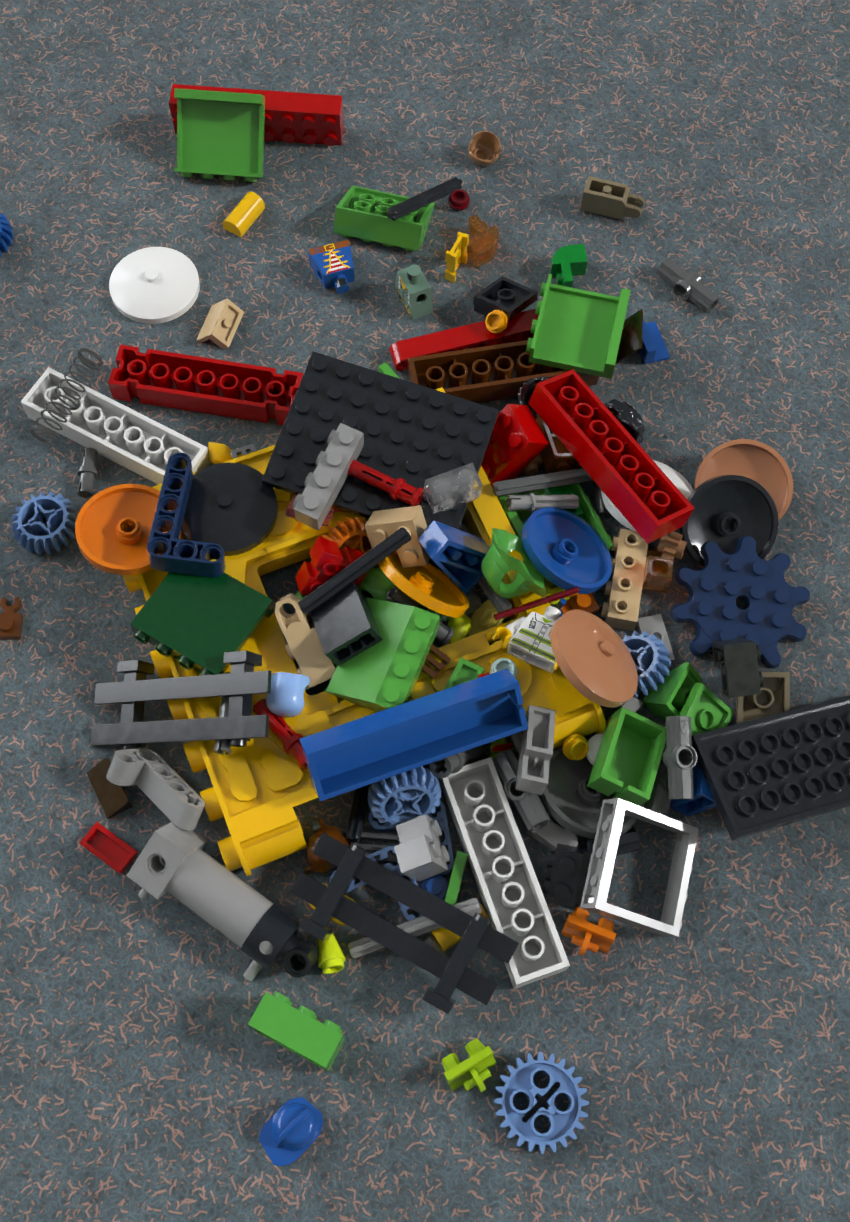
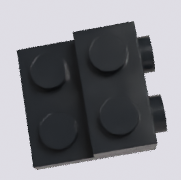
[473,276,538,320]
[542,843,592,908]

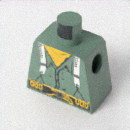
[395,264,433,320]

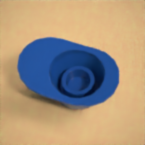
[259,1097,323,1166]

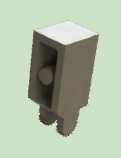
[580,176,645,220]

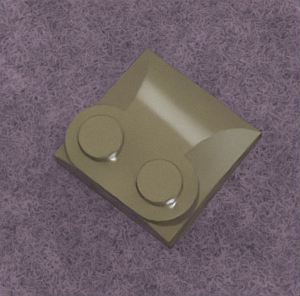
[736,671,790,724]

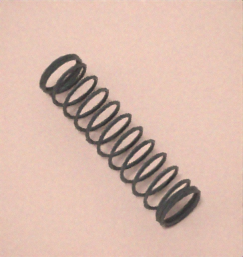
[30,348,103,444]

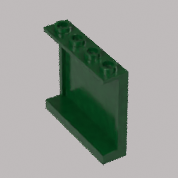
[130,556,275,676]

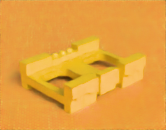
[445,232,469,283]

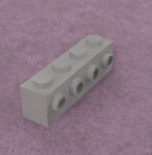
[292,423,364,531]

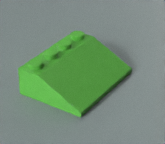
[334,185,435,251]
[326,597,440,712]

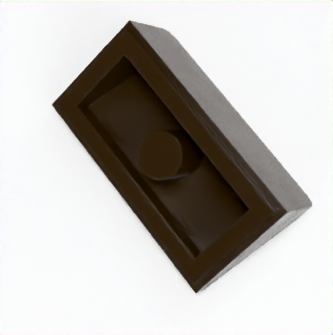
[87,757,133,819]

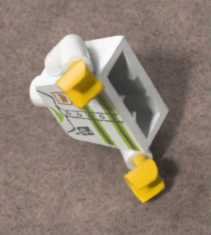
[492,606,561,673]

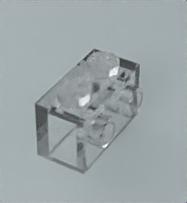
[424,463,483,514]

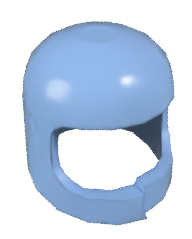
[266,672,310,718]

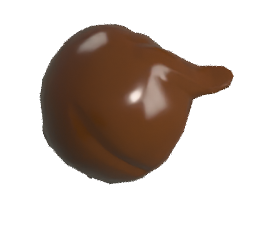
[303,818,349,875]

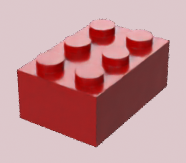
[481,404,549,488]

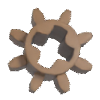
[657,531,687,562]

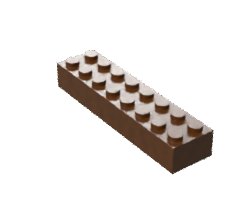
[408,340,599,403]

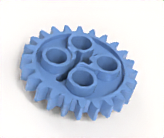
[493,1052,589,1154]

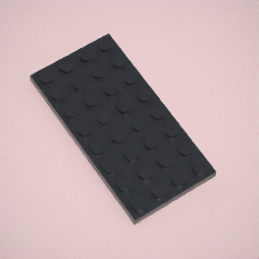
[692,695,850,841]

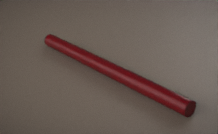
[494,587,580,621]

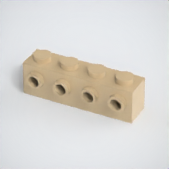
[601,528,648,631]

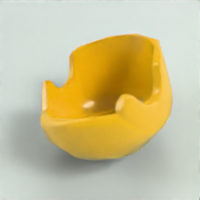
[208,442,242,465]

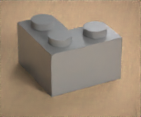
[394,814,450,882]

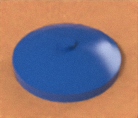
[521,507,612,594]

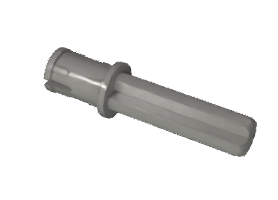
[506,493,579,512]

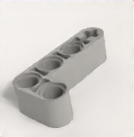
[106,748,205,831]

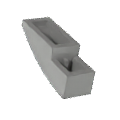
[515,705,555,795]

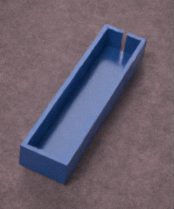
[299,669,528,801]

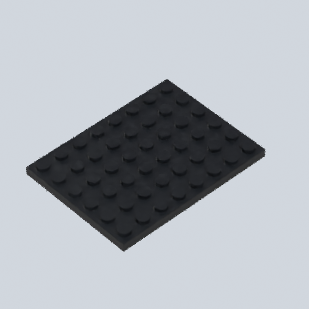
[262,351,499,530]

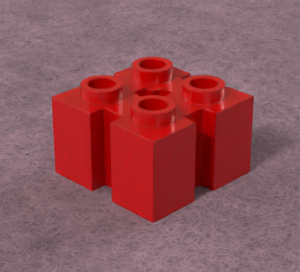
[295,536,369,596]

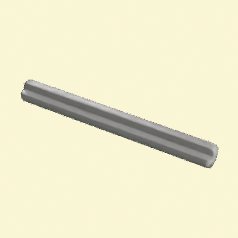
[348,897,481,959]

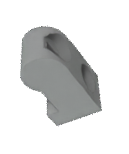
[527,807,578,851]

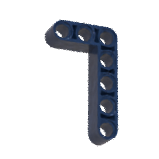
[147,453,226,577]

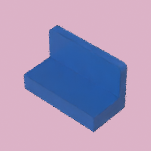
[638,319,670,365]

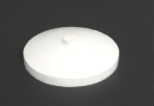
[109,247,200,324]

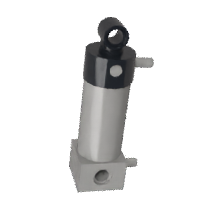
[126,822,319,981]

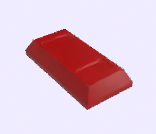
[79,822,139,874]

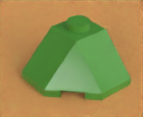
[643,662,702,721]

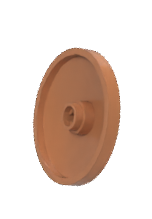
[694,439,793,521]
[550,610,638,707]

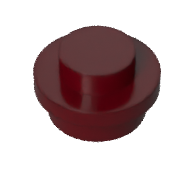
[448,189,470,211]

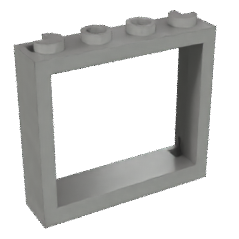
[580,798,699,937]

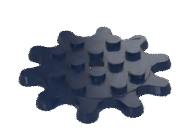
[671,536,810,669]

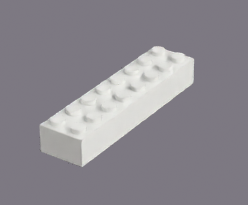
[21,367,211,485]
[440,757,570,989]

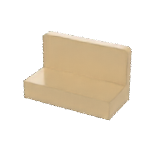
[197,298,244,349]

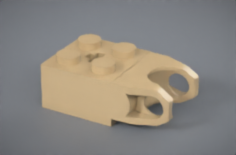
[275,593,337,688]

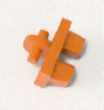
[561,907,616,957]

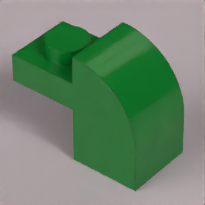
[550,244,587,288]

